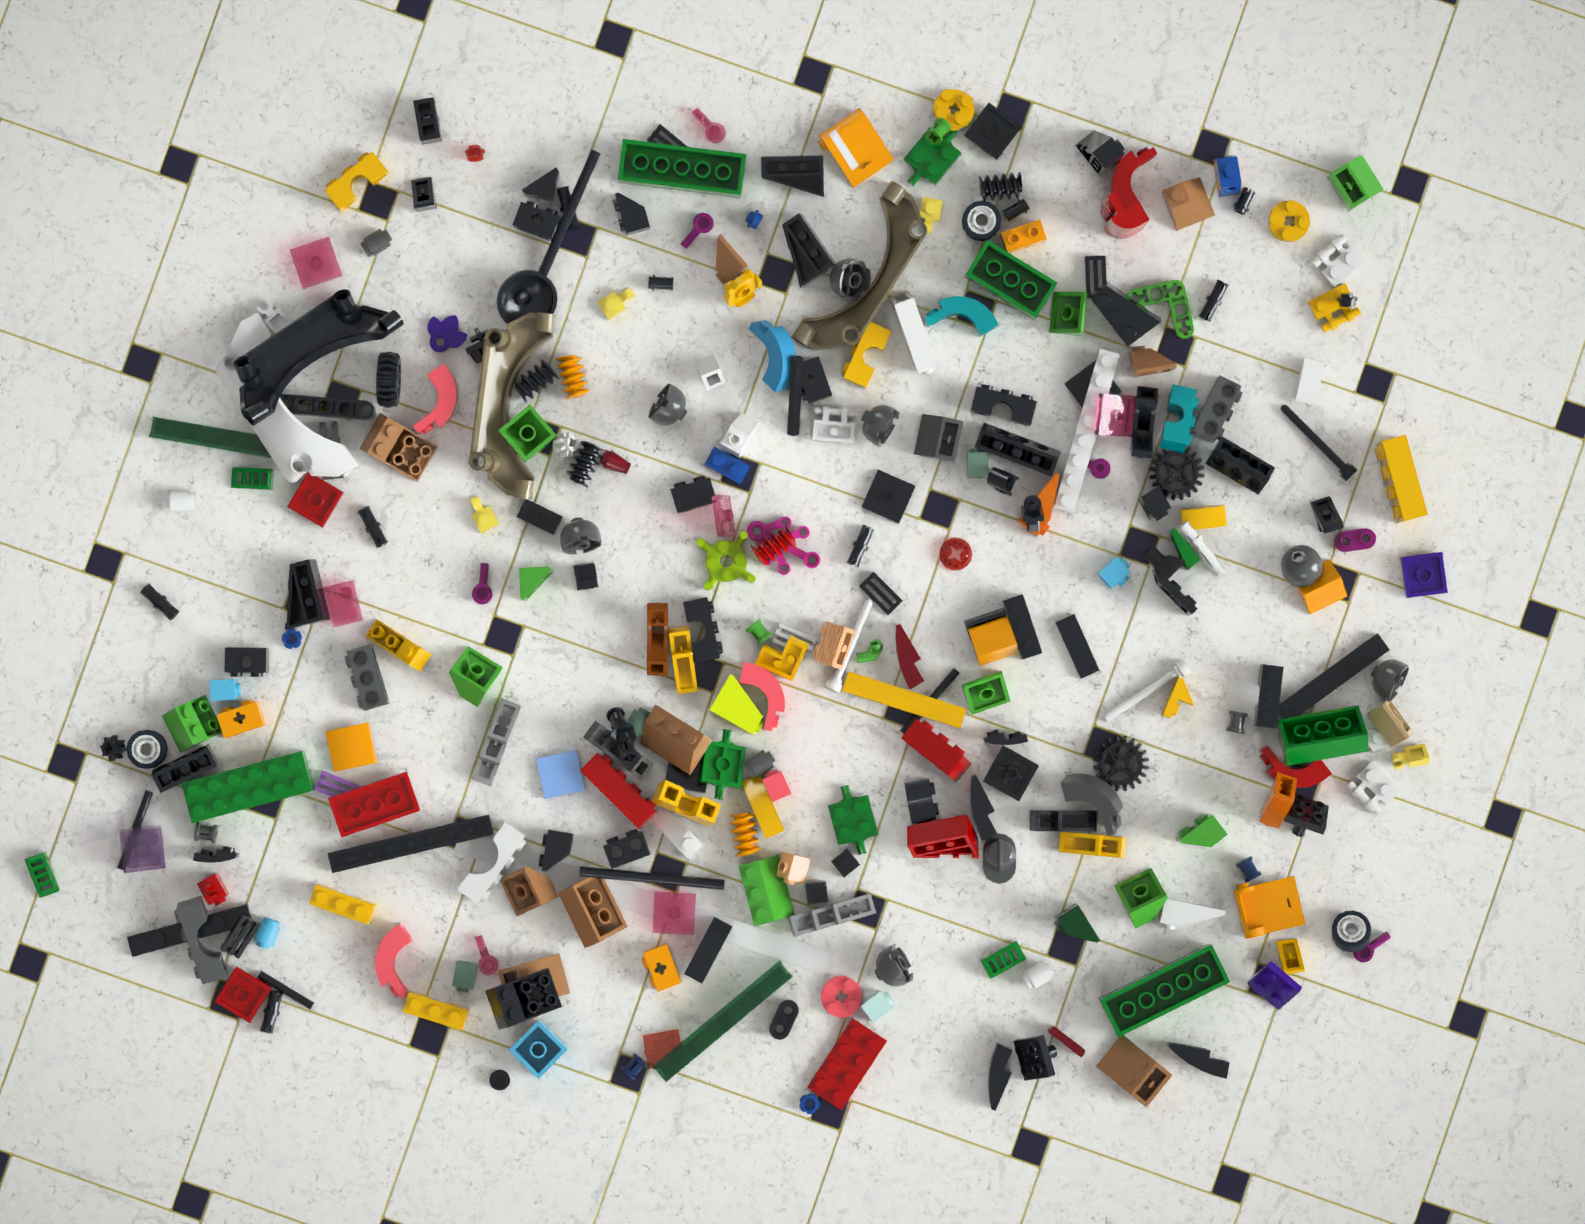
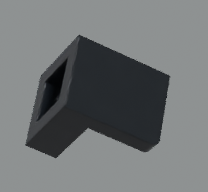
[573,563,599,591]
[805,881,828,905]

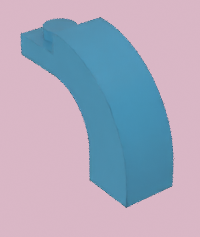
[749,320,796,392]

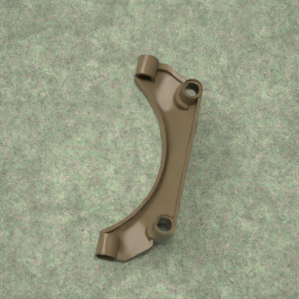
[791,181,927,351]
[469,312,556,499]

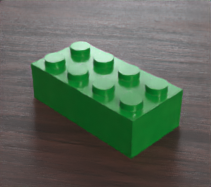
[965,240,1057,321]
[1277,705,1369,766]

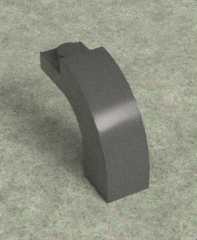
[583,720,653,780]
[1061,773,1123,836]

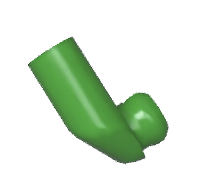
[856,639,883,663]

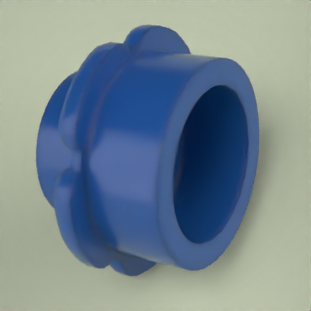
[745,210,763,229]
[282,629,302,649]
[799,1094,820,1114]

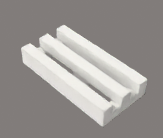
[771,622,817,658]

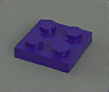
[1400,552,1448,598]
[1247,961,1302,1010]

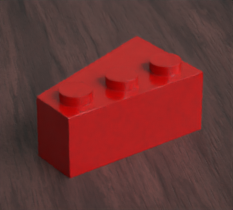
[901,719,972,783]
[907,815,979,859]

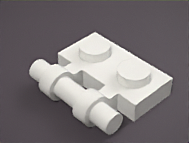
[1311,234,1366,288]
[812,404,856,444]
[1346,761,1401,815]

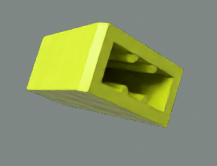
[710,674,765,735]

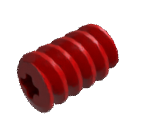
[750,524,797,566]

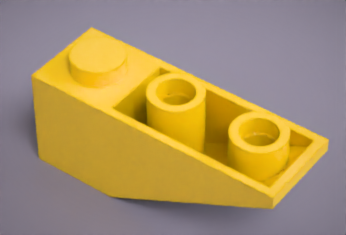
[366,619,432,672]

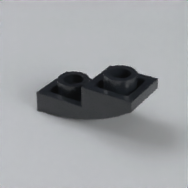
[983,729,1028,745]
[193,846,240,863]

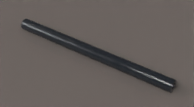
[538,149,601,276]
[579,866,725,890]

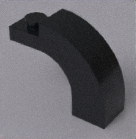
[1130,386,1158,458]

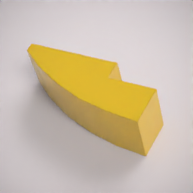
[669,626,698,694]
[741,776,785,839]
[1058,831,1126,858]

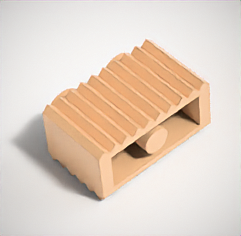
[814,621,855,670]

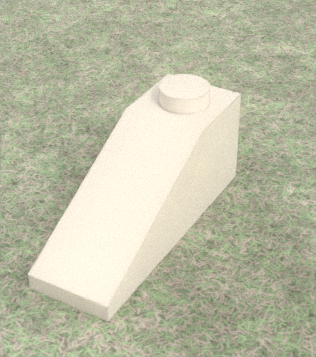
[650,805,704,859]
[1158,898,1226,930]

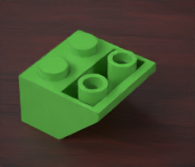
[1327,155,1384,212]
[162,695,222,753]
[1176,813,1228,847]

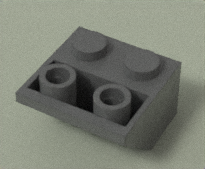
[914,414,964,463]

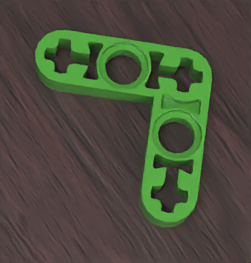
[1127,280,1194,339]

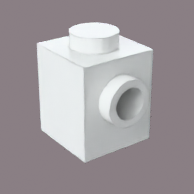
[695,354,726,391]

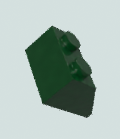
[1054,903,1100,943]

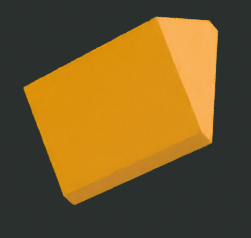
[1297,560,1347,614]
[968,616,1019,667]

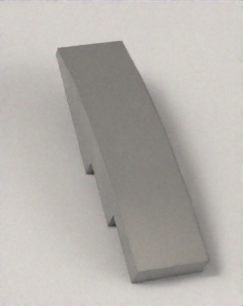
[472,699,521,786]
[788,893,876,937]

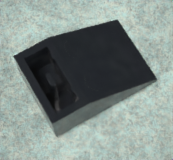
[485,968,562,1030]

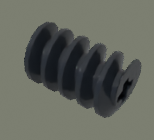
[979,172,1022,201]
[513,360,559,403]
[566,441,605,488]

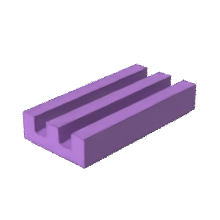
[314,770,361,797]

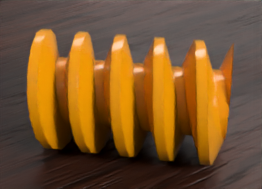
[556,355,589,400]
[729,812,761,857]

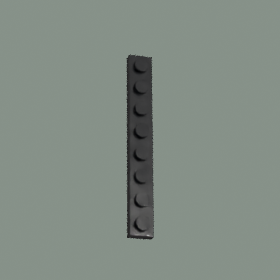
[327,814,494,873]

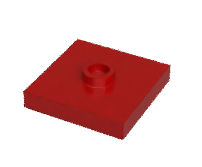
[287,472,344,528]
[214,966,272,1023]

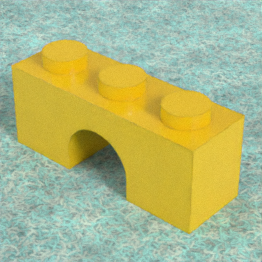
[324,152,389,212]
[842,322,892,389]
[652,780,721,826]
[309,884,377,925]
[403,991,470,1030]

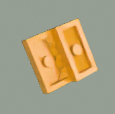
[325,722,377,772]

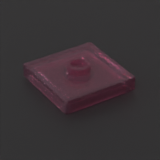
[290,237,342,289]
[1094,393,1136,437]
[712,495,736,537]
[652,891,696,935]

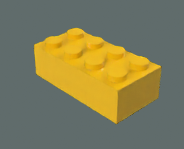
[1374,435,1428,523]

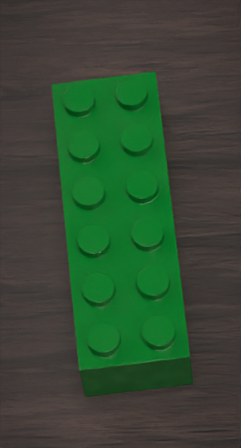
[618,139,746,198]
[181,751,315,823]
[1098,943,1230,1037]

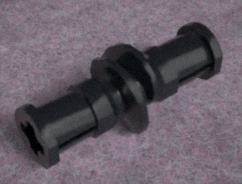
[606,707,639,764]

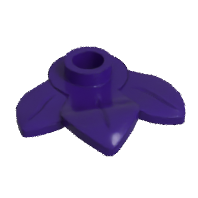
[427,315,468,353]

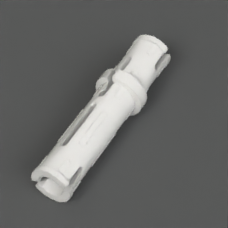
[1177,521,1226,577]

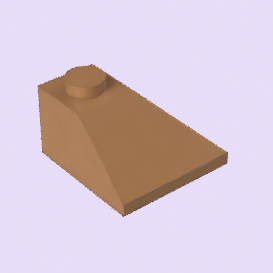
[1162,177,1215,231]
[716,234,748,284]
[1128,345,1177,378]
[500,866,558,916]

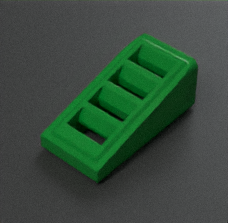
[231,467,274,490]
[1169,528,1200,571]
[24,852,60,898]
[980,941,1026,979]

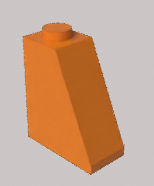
[1259,772,1297,829]

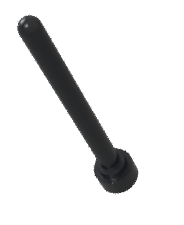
[1280,405,1357,481]

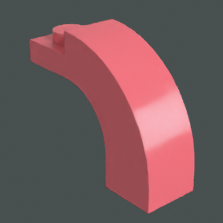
[413,363,458,434]
[740,662,785,731]
[375,923,413,999]

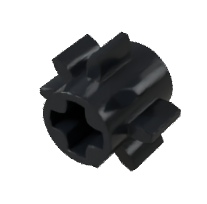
[100,735,127,761]

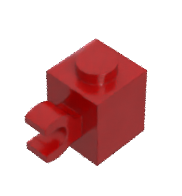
[197,873,229,906]

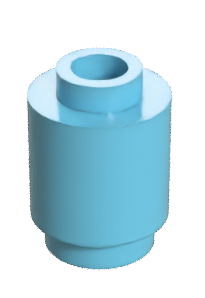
[254,917,280,949]

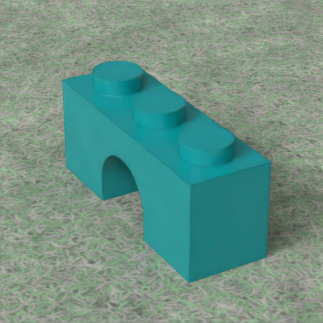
[1159,384,1199,453]

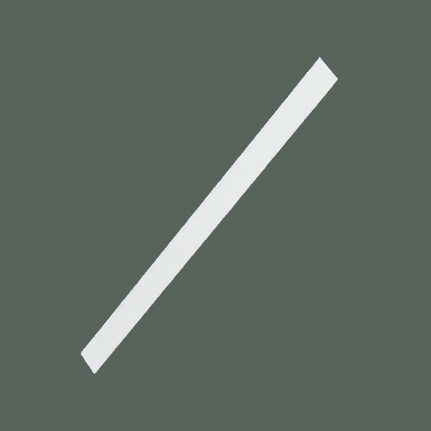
[454,837,834,976]

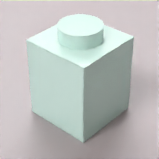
[861,990,894,1023]

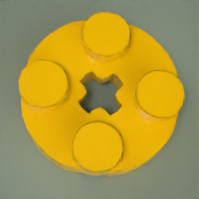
[933,89,974,131]
[1268,200,1310,242]
[724,269,762,308]

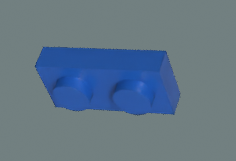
[704,446,750,484]

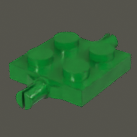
[904,127,962,186]
[699,729,746,800]
[828,785,879,855]

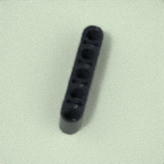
[280,394,376,421]

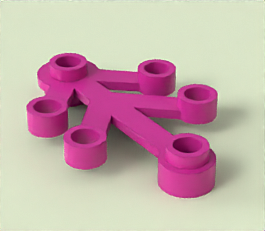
[747,516,820,575]

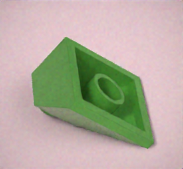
[449,646,503,707]
[1114,868,1168,928]

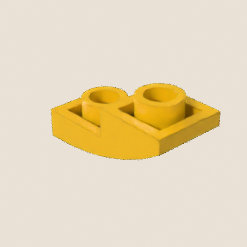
[1181,505,1227,530]

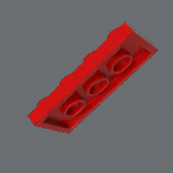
[328,771,420,838]
[807,1018,887,1110]

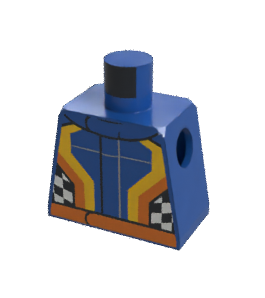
[1213,155,1242,197]

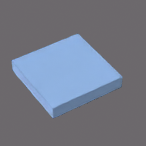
[536,750,585,799]

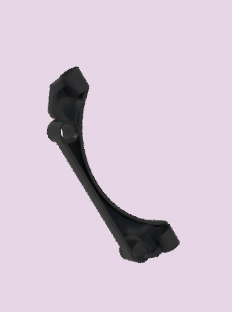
[233,289,404,426]

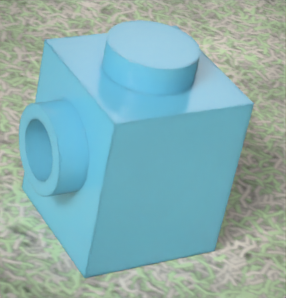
[1097,557,1130,589]
[209,679,241,701]

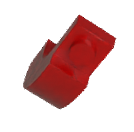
[1111,147,1158,210]
[1259,745,1332,788]

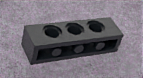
[974,422,1061,476]

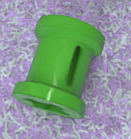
[925,118,951,145]
[745,618,772,645]

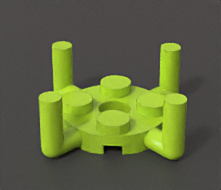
[696,531,756,591]

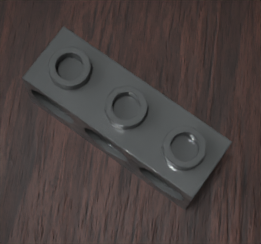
[1191,375,1243,443]
[345,644,390,711]

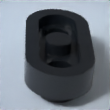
[769,1000,799,1040]

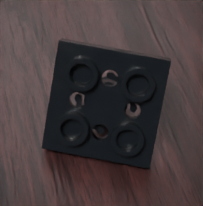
[983,745,1039,801]
[1284,794,1329,837]
[1013,1035,1057,1081]

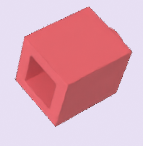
[762,769,791,802]

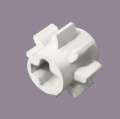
[552,432,578,458]

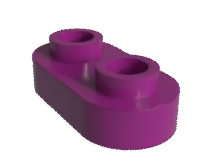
[1334,528,1376,552]

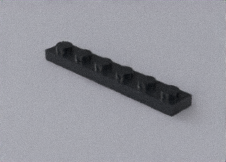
[127,904,252,957]

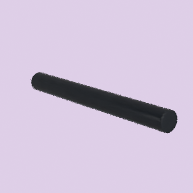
[900,668,960,734]
[117,790,153,870]

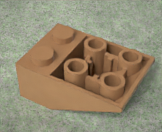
[359,413,438,482]
[498,953,570,996]
[1096,1035,1172,1108]

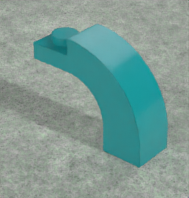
[924,296,999,336]

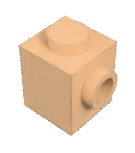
[776,852,810,885]

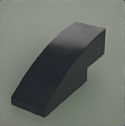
[970,774,997,841]
[1030,810,1097,832]
[684,917,733,984]
[988,1042,1013,1111]
[1167,1042,1230,1079]

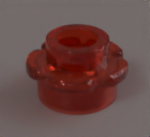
[465,145,485,162]

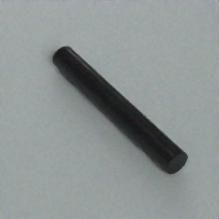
[257,971,314,1010]

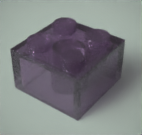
[119,825,166,873]

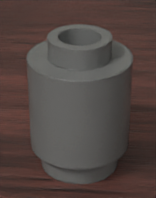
[360,228,392,257]
[744,750,775,779]

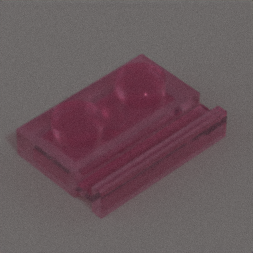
[324,580,363,628]

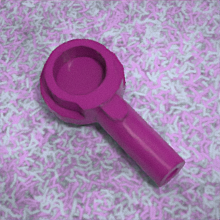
[680,213,714,249]
[1087,458,1111,479]
[472,563,493,605]
[1353,931,1391,962]

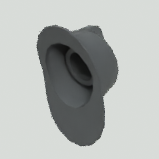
[983,833,1016,884]

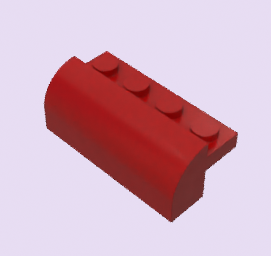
[1100,192,1150,239]

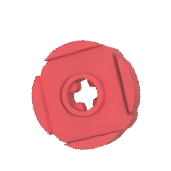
[821,976,862,1018]

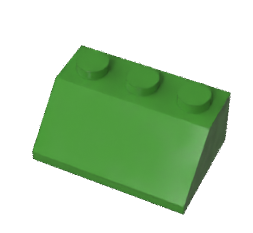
[739,855,795,926]

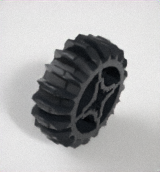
[376,352,401,408]
[1149,447,1205,501]
[1093,736,1149,791]

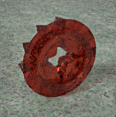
[939,538,972,571]

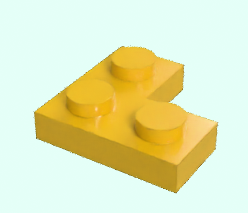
[755,635,809,681]

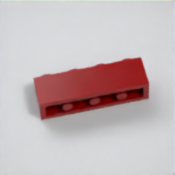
[580,753,657,829]

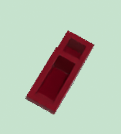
[895,624,924,689]

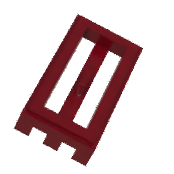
[1047,1025,1085,1058]

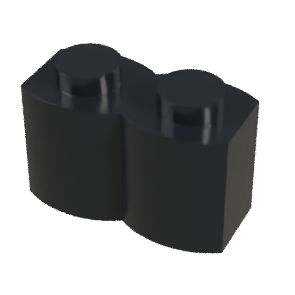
[904,778,939,824]

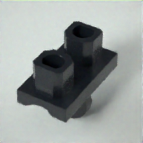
[465,327,500,364]
[1021,495,1044,531]

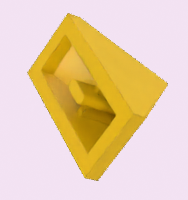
[1276,938,1305,974]

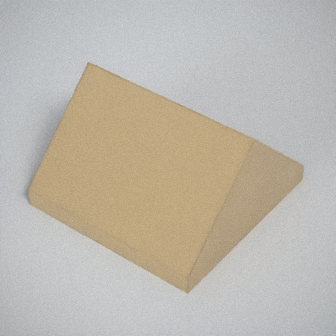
[1367,700,1412,747]

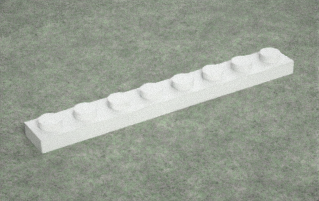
[1054,349,1120,513]

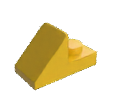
[1161,677,1194,718]

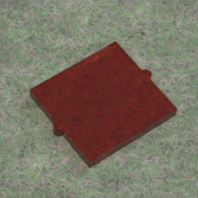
[643,1029,684,1069]

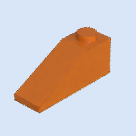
[1017,472,1060,537]

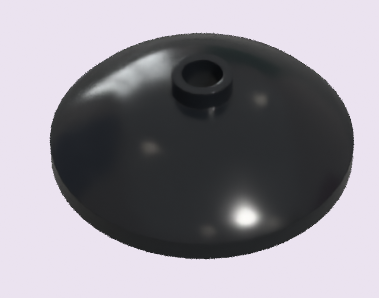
[496,270,557,324]

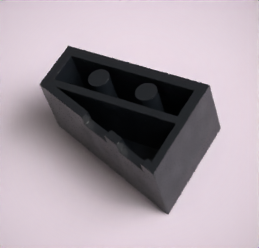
[1075,130,1125,177]
[761,155,824,197]
[782,213,836,288]
[1090,282,1161,347]
[285,559,331,630]

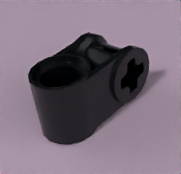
[987,467,1019,496]

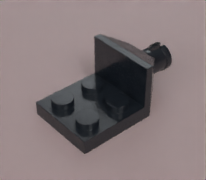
[1143,545,1198,616]

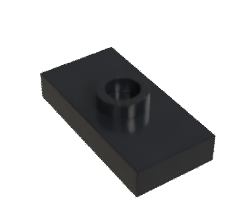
[517,499,563,535]

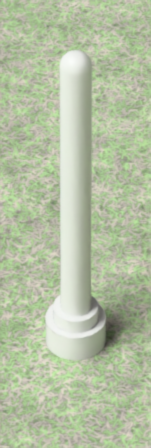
[824,598,873,693]
[1103,659,1191,722]

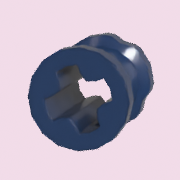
[1235,856,1262,883]
[621,1053,648,1081]

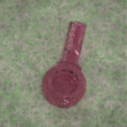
[692,108,726,143]
[474,935,499,976]

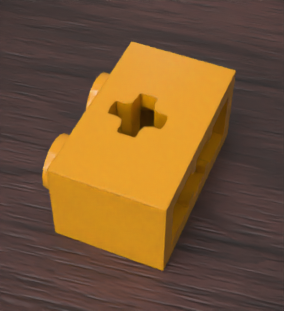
[1000,220,1047,253]
[217,699,266,738]
[641,943,682,992]

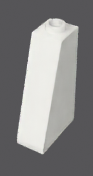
[889,291,938,375]
[721,413,760,459]

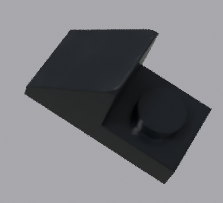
[1310,496,1344,534]

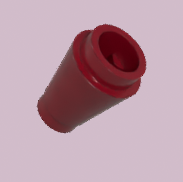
[599,450,631,474]

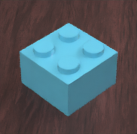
[509,1019,569,1079]

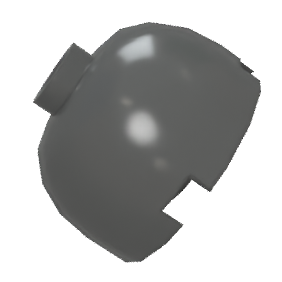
[829,258,871,301]
[648,384,687,426]
[861,405,900,447]
[560,517,602,555]
[1281,545,1323,587]
[1371,659,1409,702]
[875,944,914,987]

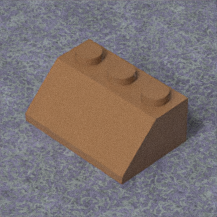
[641,705,712,775]
[558,877,627,948]

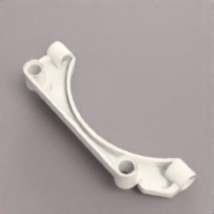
[216,313,359,483]

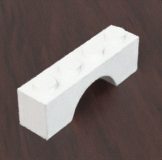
[457,821,527,904]

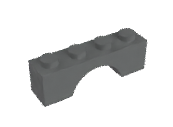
[174,896,227,985]

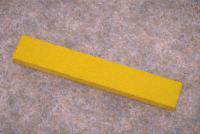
[842,671,967,729]

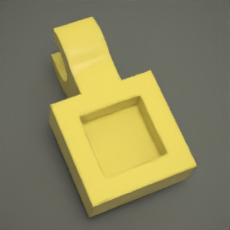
[920,197,943,235]
[597,288,635,320]
[469,496,499,533]
[1391,743,1430,769]

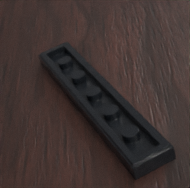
[1279,633,1390,718]

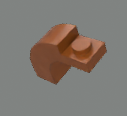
[646,603,669,676]

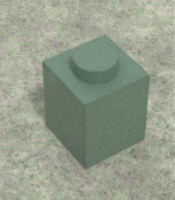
[966,448,989,479]
[452,960,478,992]

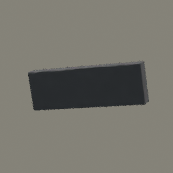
[1055,614,1100,679]

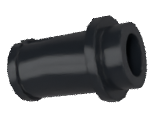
[1233,187,1255,215]
[1002,198,1030,222]
[648,275,674,291]

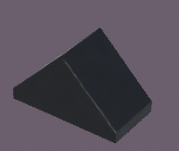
[522,167,560,202]
[411,177,437,212]

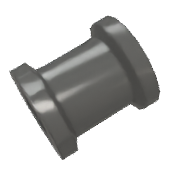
[1226,710,1248,734]
[194,822,218,843]

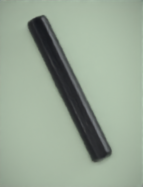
[787,356,804,436]

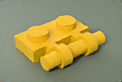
[1308,283,1361,333]

